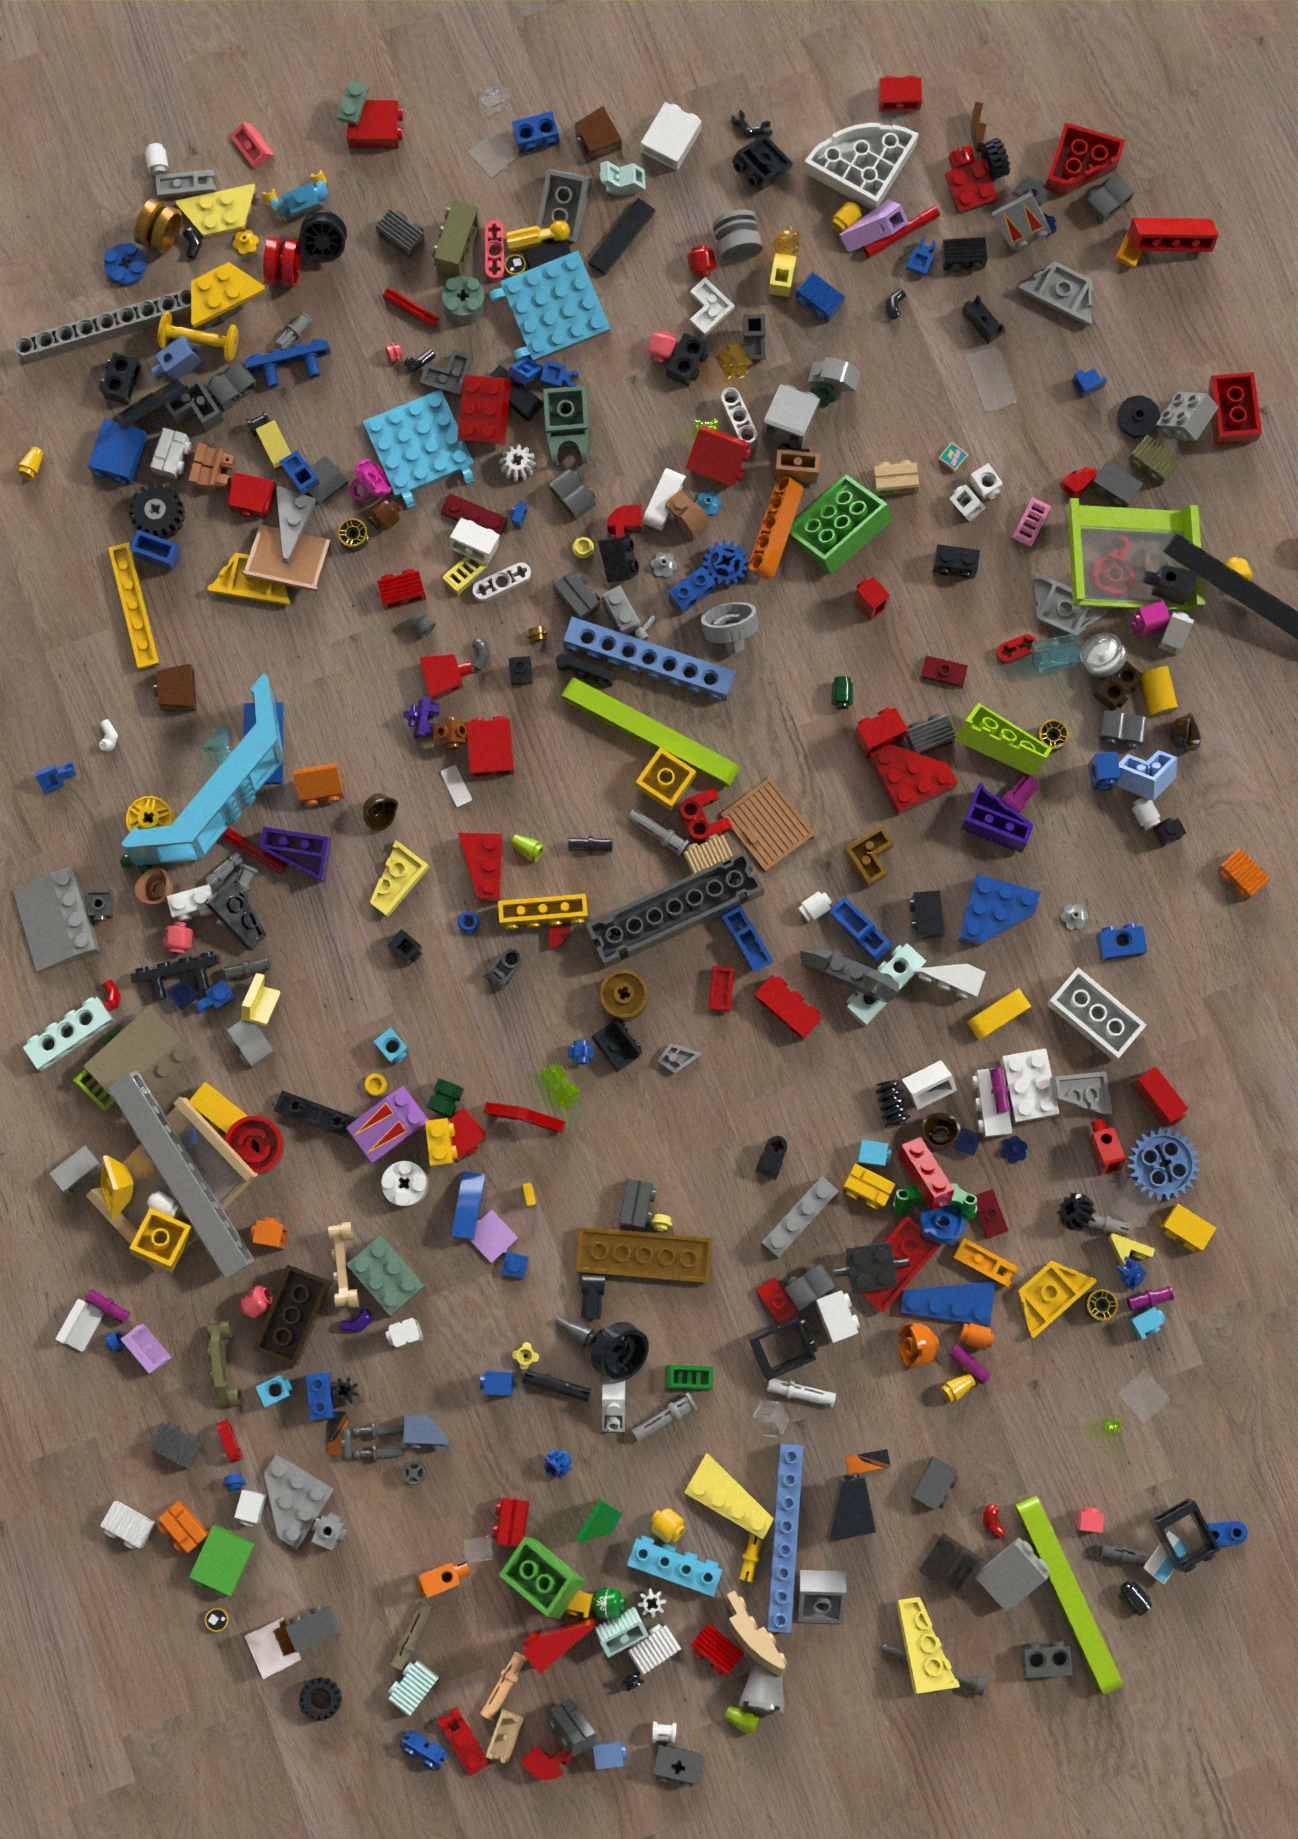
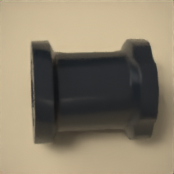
[246,411,270,437]

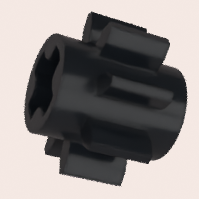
[331,1377,360,1405]

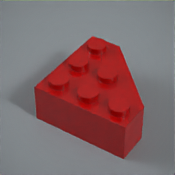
[1044,122,1126,195]
[868,744,958,816]

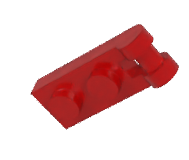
[437,1707,490,1776]

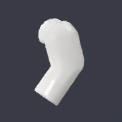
[99,719,118,752]

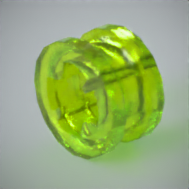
[1102,1419,1123,1433]

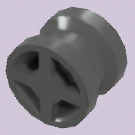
[409,611,436,638]
[402,1461,426,1485]

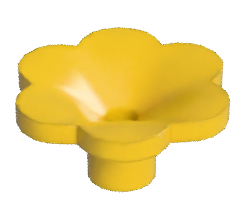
[233,230,259,255]

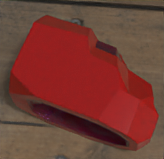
[1060,467,1097,498]

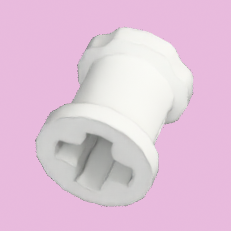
[652,1721,676,1744]

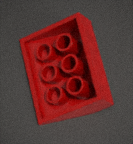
[522,1616,596,1674]

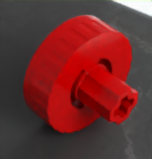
[225,1116,285,1175]

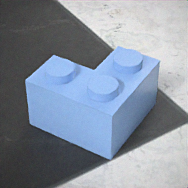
[1116,750,1177,801]

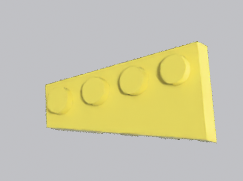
[684,1453,775,1540]
[896,1597,960,1695]

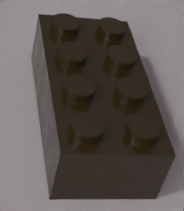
[253,1264,332,1366]

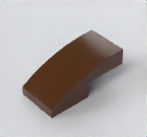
[971,102,987,153]

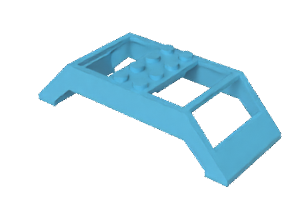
[121,673,284,866]

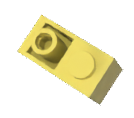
[769,253,796,297]

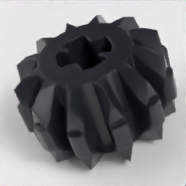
[1057,1193,1096,1232]

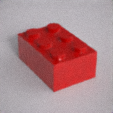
[457,375,511,446]

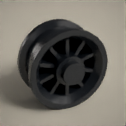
[299,210,347,263]

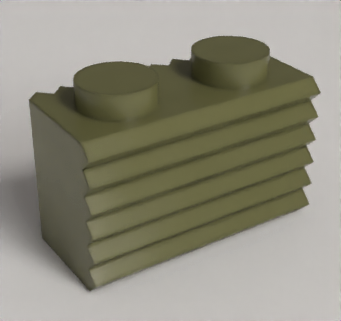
[1129,435,1181,485]

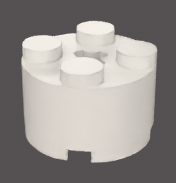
[381,1161,428,1207]

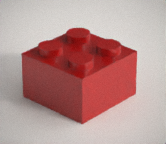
[854,707,908,759]

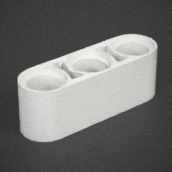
[720,387,757,450]
[642,468,686,532]

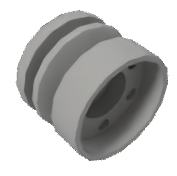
[712,210,763,263]

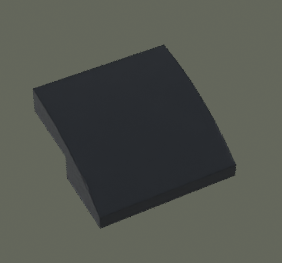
[524,239,571,270]

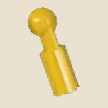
[506,220,570,252]

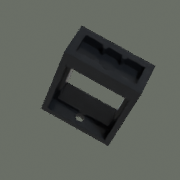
[747,1314,817,1381]
[1149,1498,1220,1573]

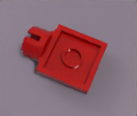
[944,146,999,214]

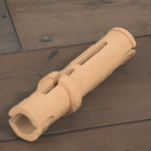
[480,1651,527,1721]

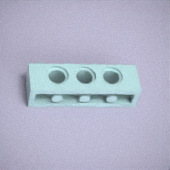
[845,944,926,1027]
[23,997,116,1072]

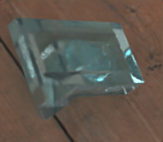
[203,724,232,766]

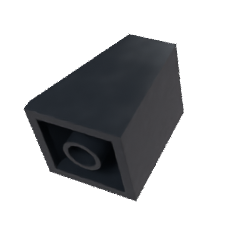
[827,1473,876,1541]

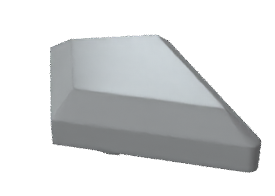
[657,1043,702,1074]

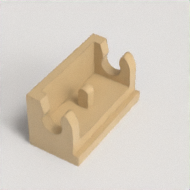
[486,1709,524,1763]

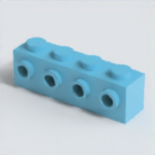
[627,1535,722,1597]

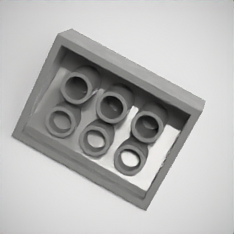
[13,866,101,973]

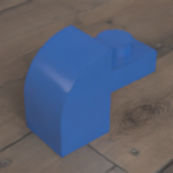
[279,450,320,495]

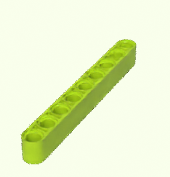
[561,678,740,787]
[1015,1496,1124,1696]

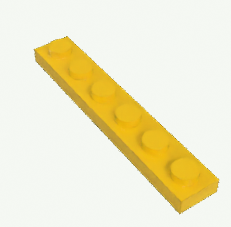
[108,542,160,670]

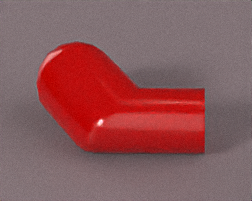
[102,979,121,1012]
[983,1504,1006,1539]

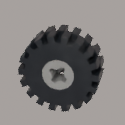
[128,483,185,540]

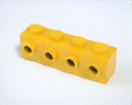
[498,894,588,930]

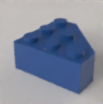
[957,874,1040,947]

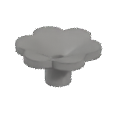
[650,552,677,578]
[1060,904,1088,930]

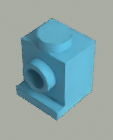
[1128,1307,1166,1340]

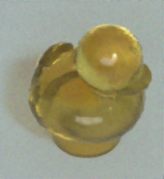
[773,226,801,256]

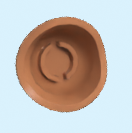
[135,868,174,905]

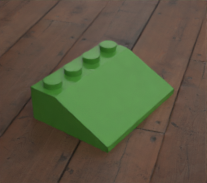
[789,474,893,575]

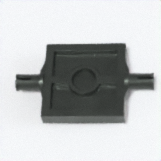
[833,1242,910,1294]

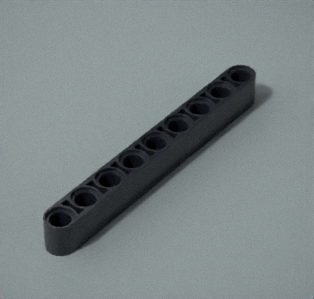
[1163,533,1298,639]

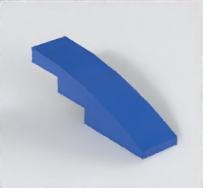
[720,906,774,973]

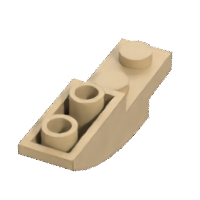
[726,1591,787,1677]

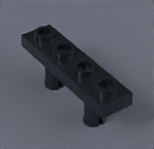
[130,951,221,1001]
[274,1090,358,1141]

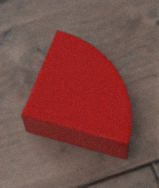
[548,925,570,950]

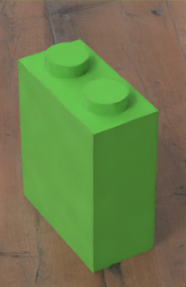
[189,1525,257,1598]

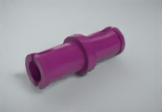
[989,1067,1011,1114]
[1126,1286,1174,1311]
[84,1289,130,1325]
[948,1344,991,1385]

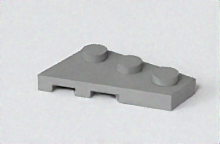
[1050,1072,1113,1116]

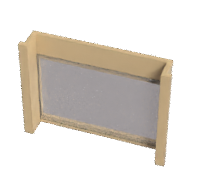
[86,1097,258,1274]

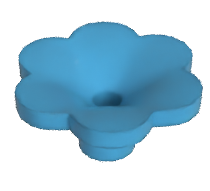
[696,491,722,516]

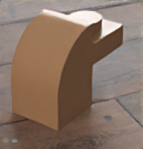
[665,489,709,541]

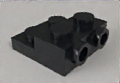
[732,135,793,191]

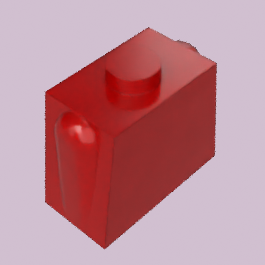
[227,472,277,519]
[449,1107,486,1162]

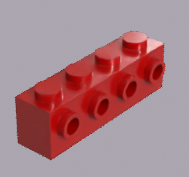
[1127,218,1219,252]

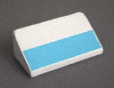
[1143,1531,1190,1584]

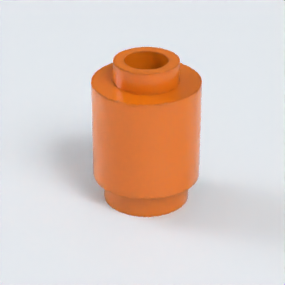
[959,1323,994,1350]

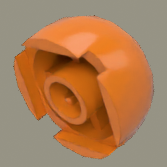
[898,1323,939,1369]

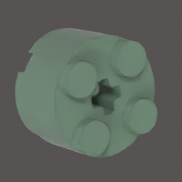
[442,276,486,325]

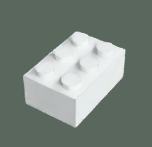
[999,1048,1060,1124]

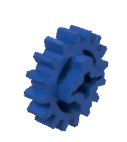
[702,540,749,588]

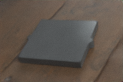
[307,456,348,505]

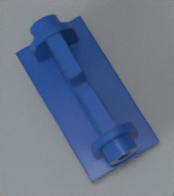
[399,1730,448,1770]

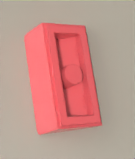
[230,122,274,168]

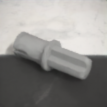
[276,312,312,350]

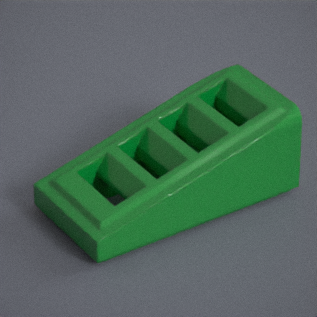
[665,1365,713,1390]

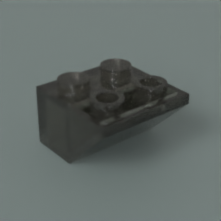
[918,1533,984,1599]

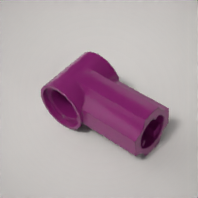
[1001,774,1040,813]

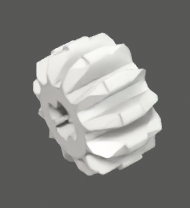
[499,444,536,482]

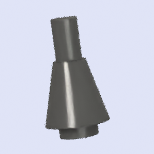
[555,1317,596,1348]

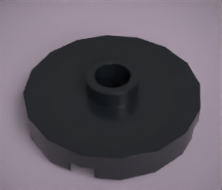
[1117,395,1160,438]

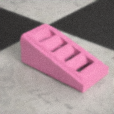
[1012,497,1051,548]

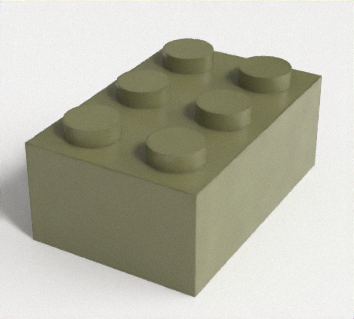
[432,200,480,278]

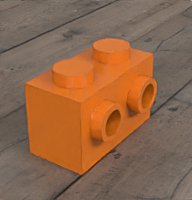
[250,1217,289,1250]

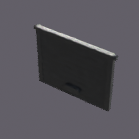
[115,379,189,429]

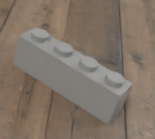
[761,1176,838,1259]

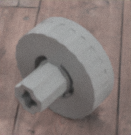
[701,602,759,654]

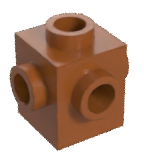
[432,717,468,749]

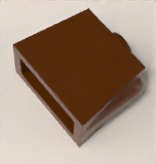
[575,106,622,160]
[154,663,197,711]

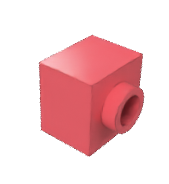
[1076,1507,1104,1533]

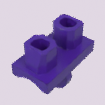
[403,696,440,739]

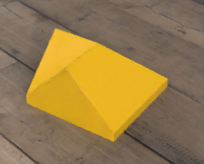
[100,1155,134,1219]

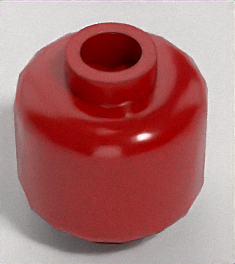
[687,245,716,278]

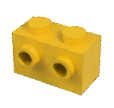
[425,1118,458,1168]

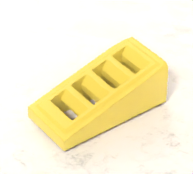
[442,557,488,596]

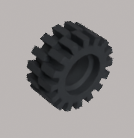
[980,138,1010,180]
[299,1677,342,1721]

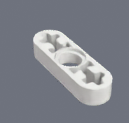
[473,563,531,602]

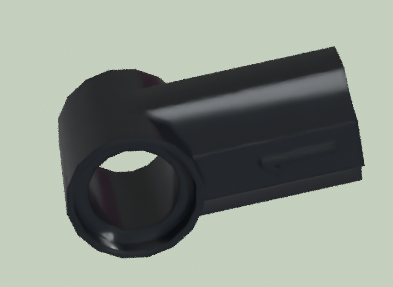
[581,1274,605,1319]

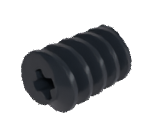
[875,1080,911,1128]

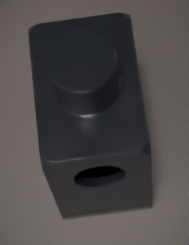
[1142,565,1198,605]

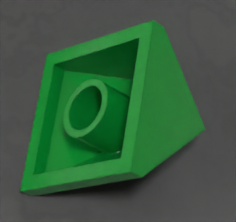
[575,1498,623,1542]

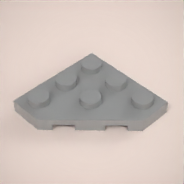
[264,1454,335,1549]

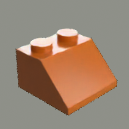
[292,763,344,807]

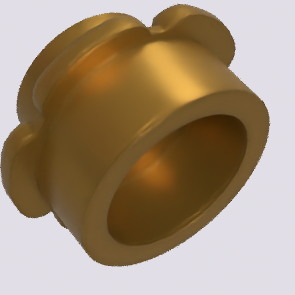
[527,626,548,642]

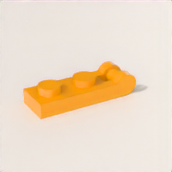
[953,1238,1019,1288]

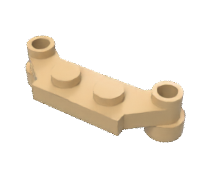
[328,1222,359,1308]

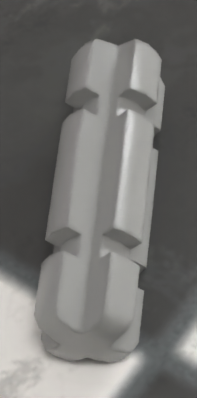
[205,853,244,888]

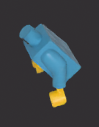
[263,170,328,222]

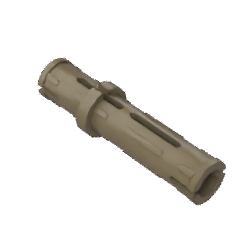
[390,1601,434,1671]

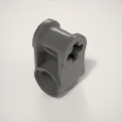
[484,948,523,991]

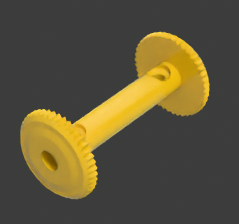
[157,312,239,362]

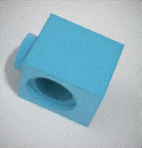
[374,1028,409,1064]
[857,1140,891,1168]
[255,1375,293,1408]

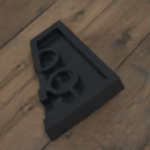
[205,873,266,951]

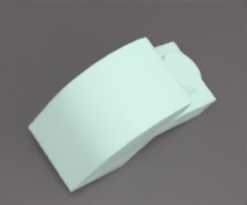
[600,161,646,195]

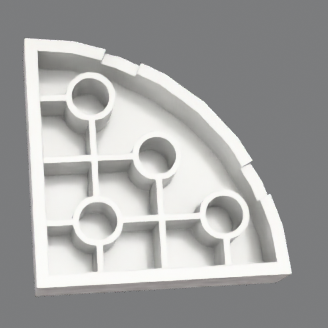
[803,123,919,211]

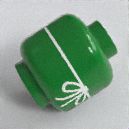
[592,1588,626,1619]

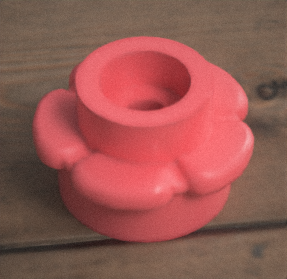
[385,342,403,363]

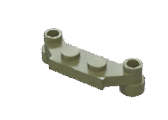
[207,1320,242,1407]

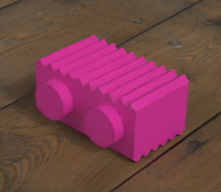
[1130,600,1171,639]

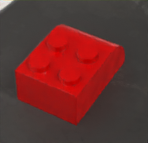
[1208,372,1262,445]

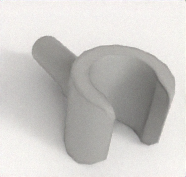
[634,615,656,641]

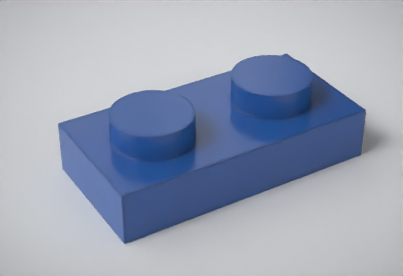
[507,357,543,384]

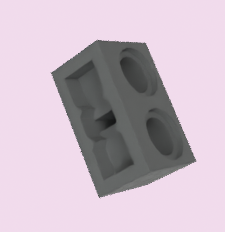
[1021,1641,1073,1678]

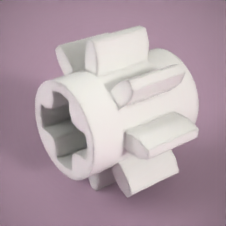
[638,1588,666,1618]

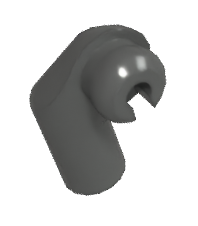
[472,638,491,671]

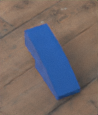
[829,897,893,963]
[451,1171,486,1241]

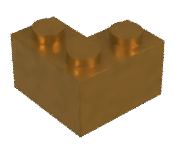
[843,825,894,889]

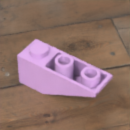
[839,199,909,252]

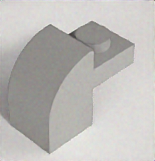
[808,357,861,392]

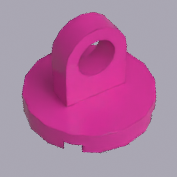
[349,459,391,501]

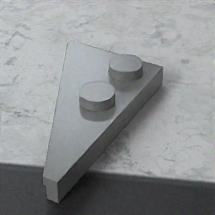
[276,486,316,563]

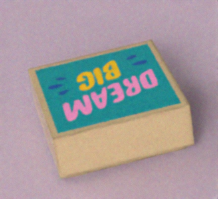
[938,442,968,473]

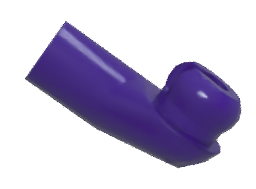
[341,1309,372,1332]

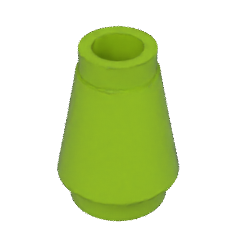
[510,834,544,861]
[724,1706,760,1735]

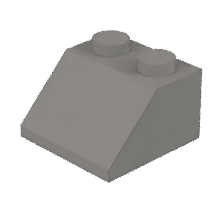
[798,1570,846,1624]

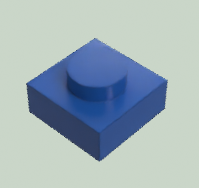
[510,500,528,529]
[501,1252,529,1279]

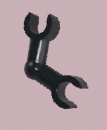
[731,110,773,137]

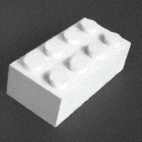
[1046,968,1146,1061]

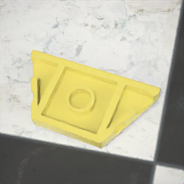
[176,184,256,238]

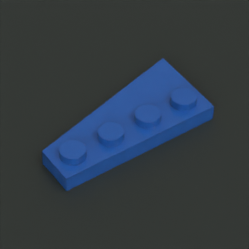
[900,1281,995,1326]

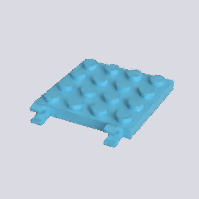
[489,251,611,361]
[363,390,474,509]

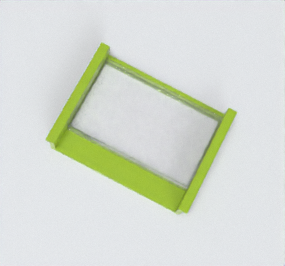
[1065,498,1205,611]

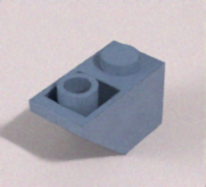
[403,1415,450,1449]

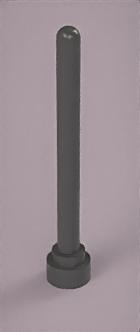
[880,1643,988,1696]

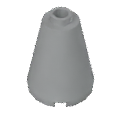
[738,1661,785,1715]

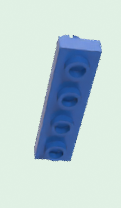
[245,339,331,388]

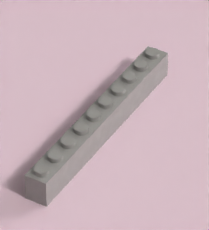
[108,1071,255,1279]

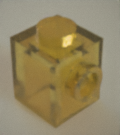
[716,343,753,378]

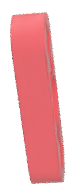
[485,221,505,282]

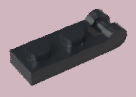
[556,653,615,687]

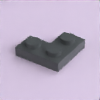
[420,350,473,397]

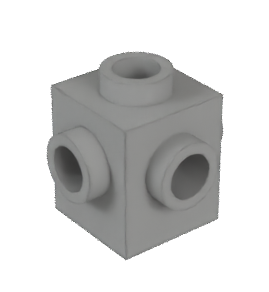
[311,1513,347,1550]

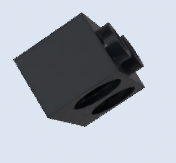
[666,333,709,387]
[100,352,141,405]

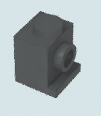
[87,888,113,922]

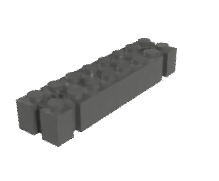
[585,850,764,969]

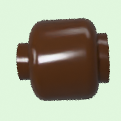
[368,499,400,531]

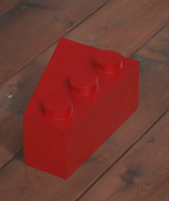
[458,832,503,903]

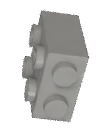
[1156,391,1219,441]

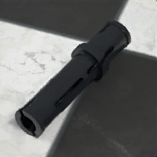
[522,1369,591,1402]

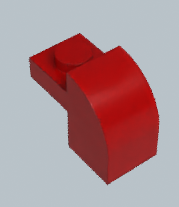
[607,505,641,538]
[521,1743,572,1780]

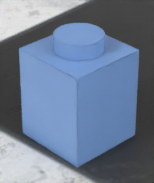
[593,1739,627,1770]

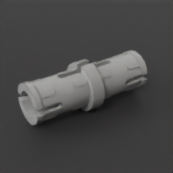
[1089,1214,1131,1237]

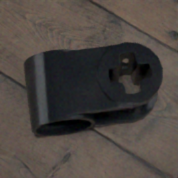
[755,1136,787,1180]

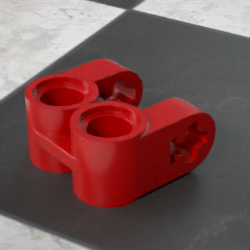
[680,788,732,843]

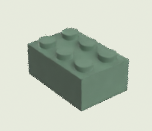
[346,1235,426,1317]

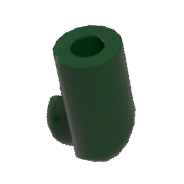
[120,853,152,874]

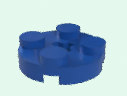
[104,243,147,286]
[919,1206,965,1246]

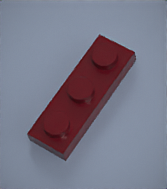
[440,493,508,536]

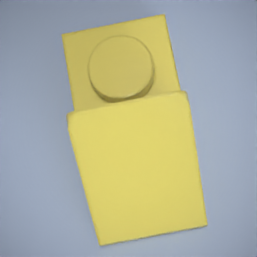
[1108,1233,1155,1267]

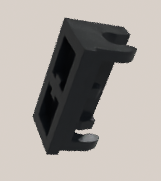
[962,295,1005,344]

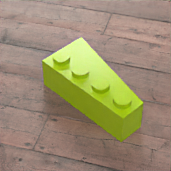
[954,703,1052,777]

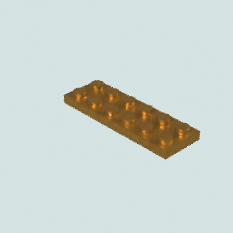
[575,1227,713,1283]

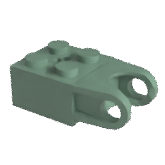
[543,386,591,466]

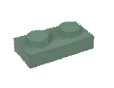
[337,79,370,126]

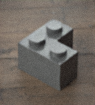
[164,378,224,432]

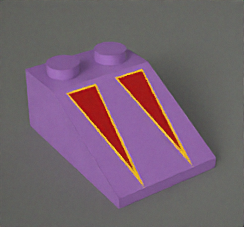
[346,1086,429,1165]

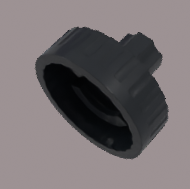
[591,1322,649,1383]

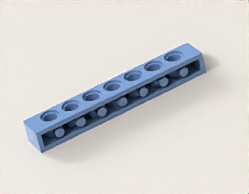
[563,617,735,701]
[767,1444,803,1633]

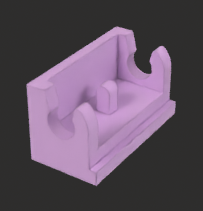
[121,1323,172,1374]

